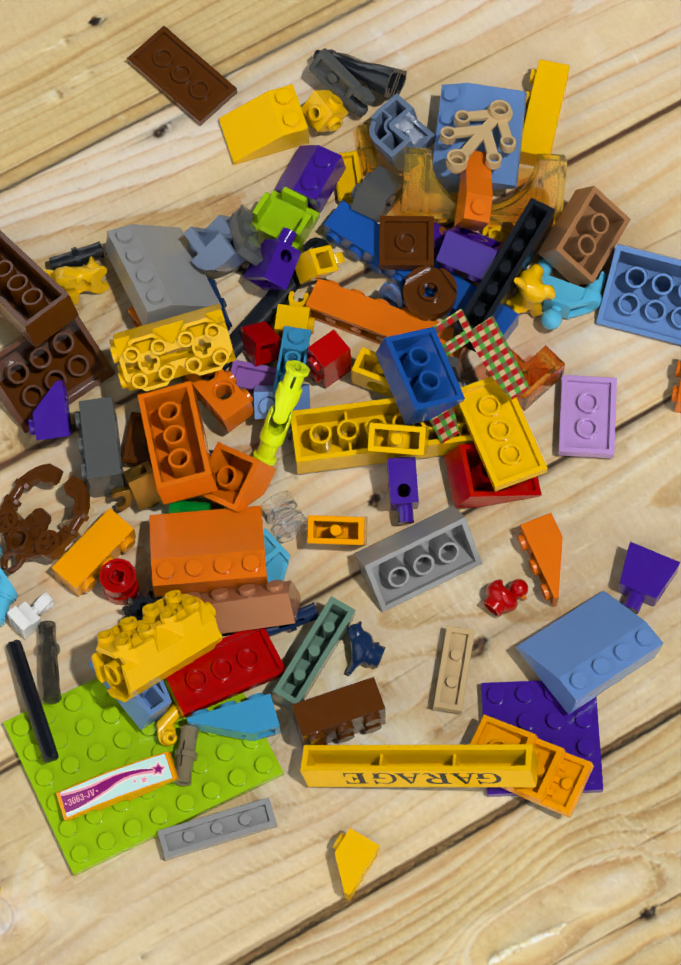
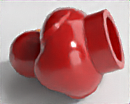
[483,579,528,617]

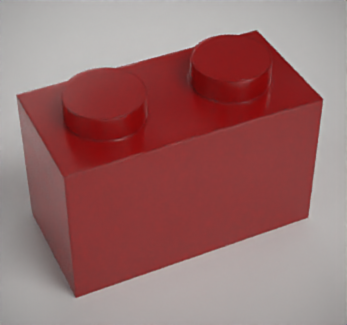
[307,329,351,389]

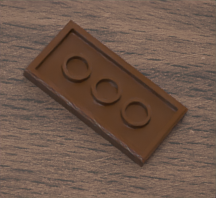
[127,26,237,126]

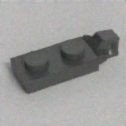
[228,205,263,266]

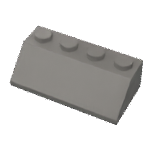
[354,505,482,612]

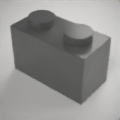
[351,166,407,222]

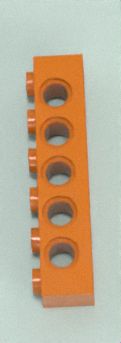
[127,307,254,433]

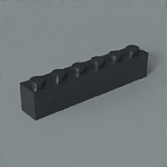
[453,197,555,352]

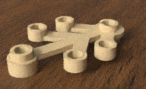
[440,100,516,174]

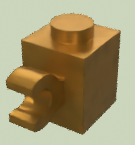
[110,461,162,511]

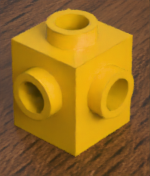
[301,90,349,132]

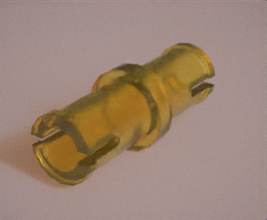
[356,123,378,176]

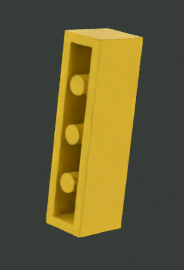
[519,59,570,169]

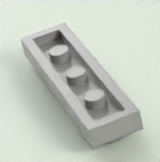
[157,797,278,861]

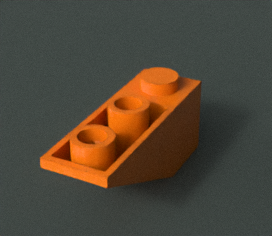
[517,513,563,607]

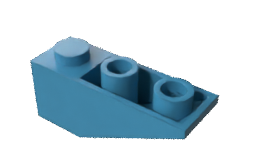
[273,326,311,394]
[187,693,281,741]

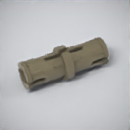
[173,725,199,786]

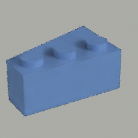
[88,651,172,731]

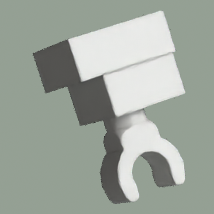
[7,592,55,640]

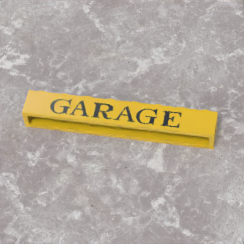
[300,744,538,787]

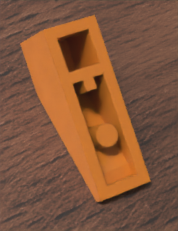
[454,150,493,232]

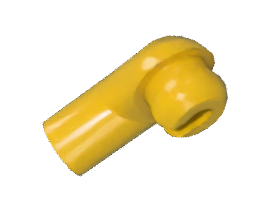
[156,704,181,746]

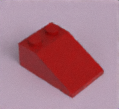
[444,444,542,508]

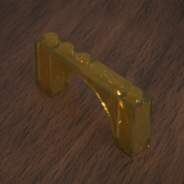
[400,147,567,227]

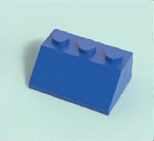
[375,327,465,425]

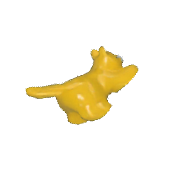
[43,257,110,306]
[506,264,556,317]

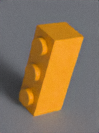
[52,508,136,597]

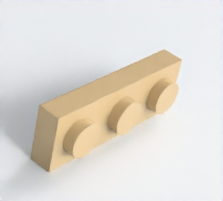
[433,625,475,714]

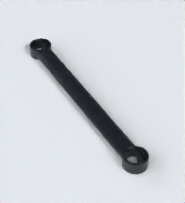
[198,237,329,401]

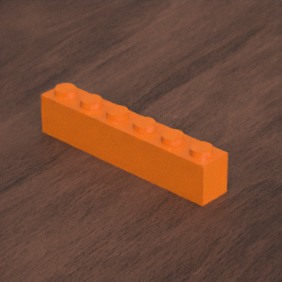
[305,278,467,363]

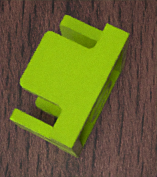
[252,187,320,251]

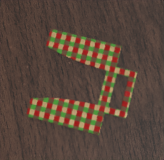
[430,309,530,444]

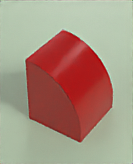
[241,321,280,366]

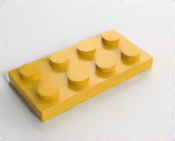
[457,376,548,491]

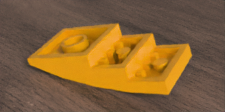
[470,715,594,818]

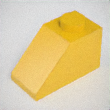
[333,828,380,901]

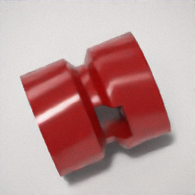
[99,558,140,605]

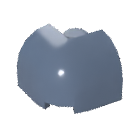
[369,93,436,171]
[184,215,246,272]

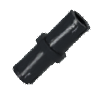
[49,241,105,270]

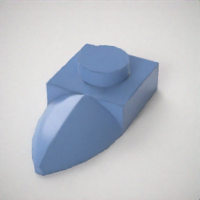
[379,282,407,309]

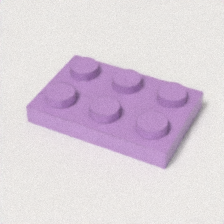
[558,375,617,458]

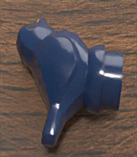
[346,621,386,675]

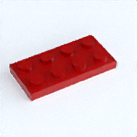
[164,628,286,718]

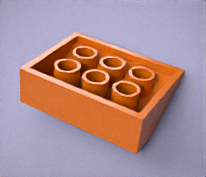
[149,506,268,597]

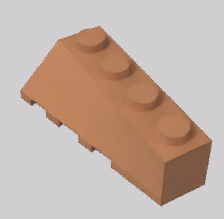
[187,580,301,634]

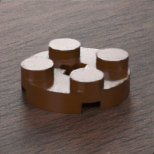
[403,265,457,321]

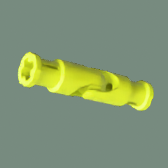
[252,360,310,466]

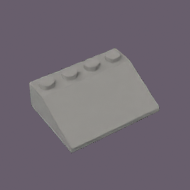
[106,224,222,326]

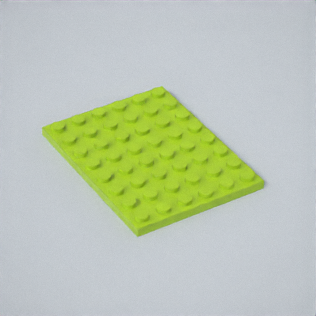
[3,678,284,876]

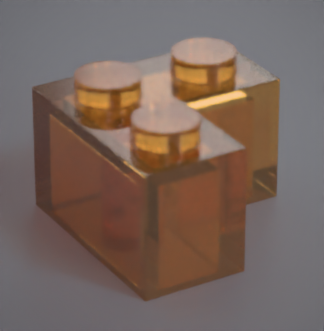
[486,345,565,411]

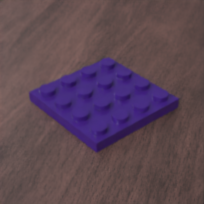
[481,680,604,797]

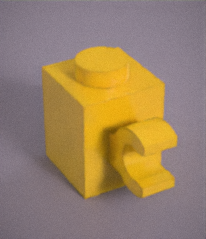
[295,244,345,284]
[274,291,315,340]

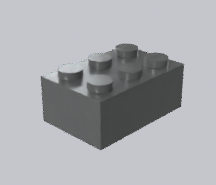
[75,397,125,498]

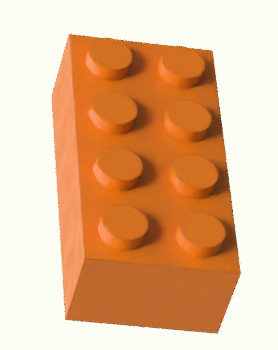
[137,381,218,505]

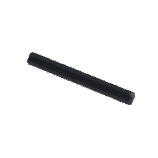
[6,640,59,763]

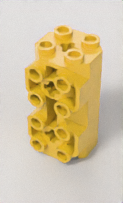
[109,303,236,391]
[91,590,223,703]

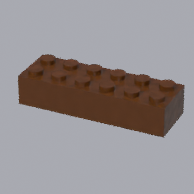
[0,230,79,348]

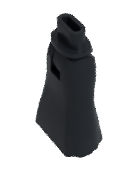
[313,49,407,98]

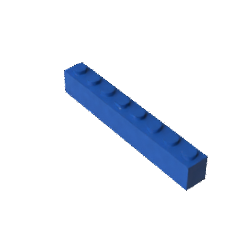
[324,200,519,340]

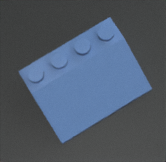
[431,83,527,194]
[596,243,681,345]
[516,590,664,714]

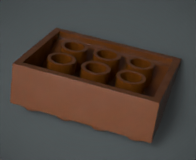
[0,316,116,434]

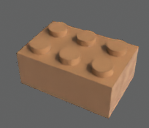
[538,186,631,286]

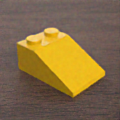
[219,84,309,165]

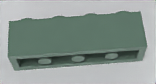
[272,596,356,711]

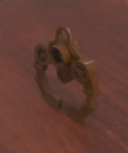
[0,463,90,574]

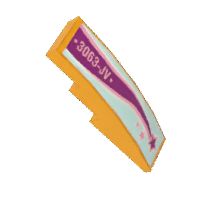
[56,751,179,821]

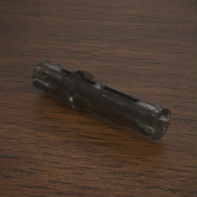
[37,621,62,704]

